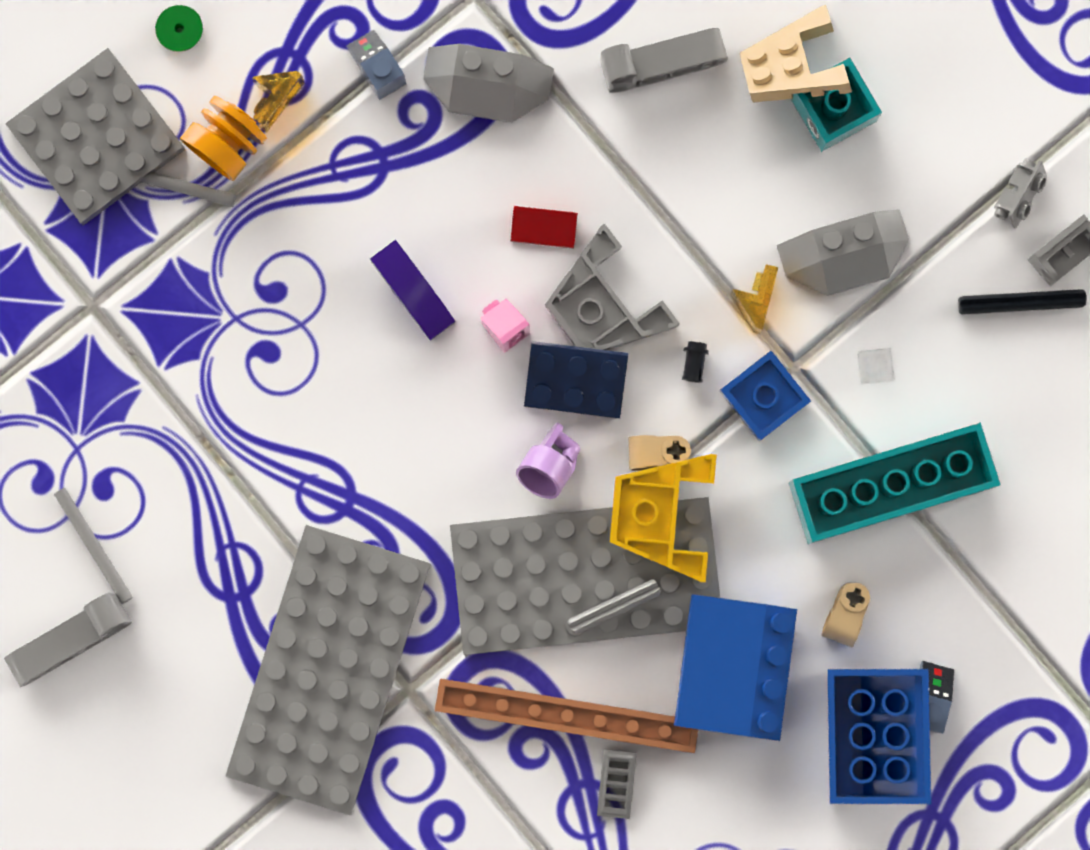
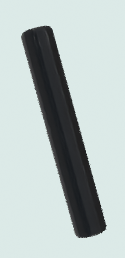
[958,289,1087,314]

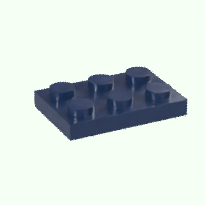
[524,341,628,419]

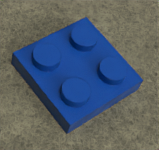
[720,351,811,442]

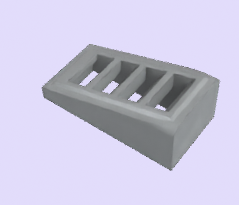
[597,749,637,819]

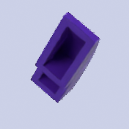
[370,239,456,341]

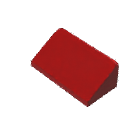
[510,206,578,249]

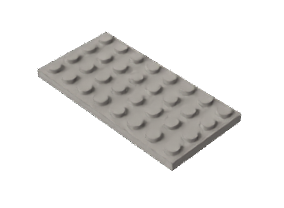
[450,497,720,655]
[225,525,430,816]

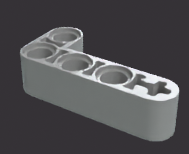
[600,28,728,93]
[4,593,132,687]

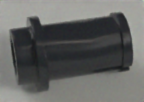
[682,341,709,383]

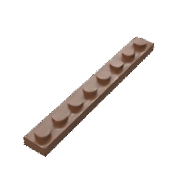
[435,678,699,753]

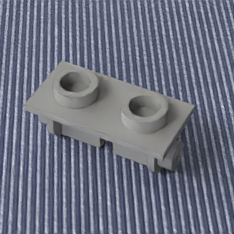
[994,159,1047,228]

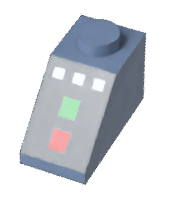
[347,29,407,100]
[920,661,954,734]

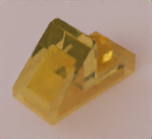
[252,71,305,132]
[730,264,778,334]

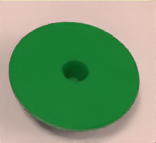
[155,5,203,52]

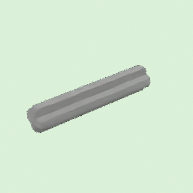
[568,580,661,635]

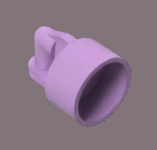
[516,422,580,499]

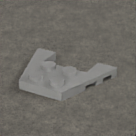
[545,223,680,350]

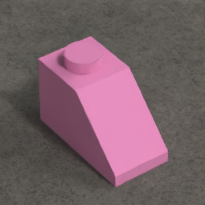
[480,299,530,353]

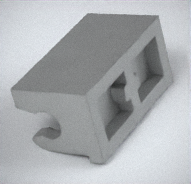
[1028,214,1090,286]

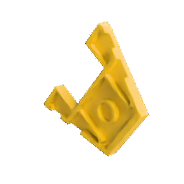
[610,454,717,582]

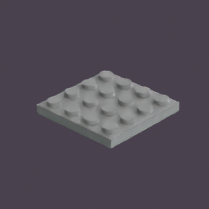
[5,48,186,225]

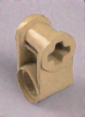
[628,435,691,471]
[821,583,870,648]

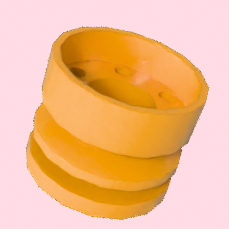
[180,96,268,181]

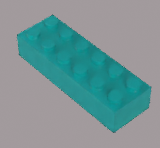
[789,422,1001,545]

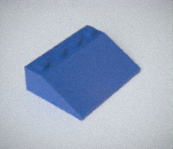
[674,594,797,741]
[827,669,931,804]

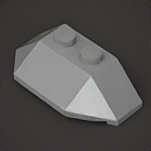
[423,44,554,123]
[777,210,909,296]

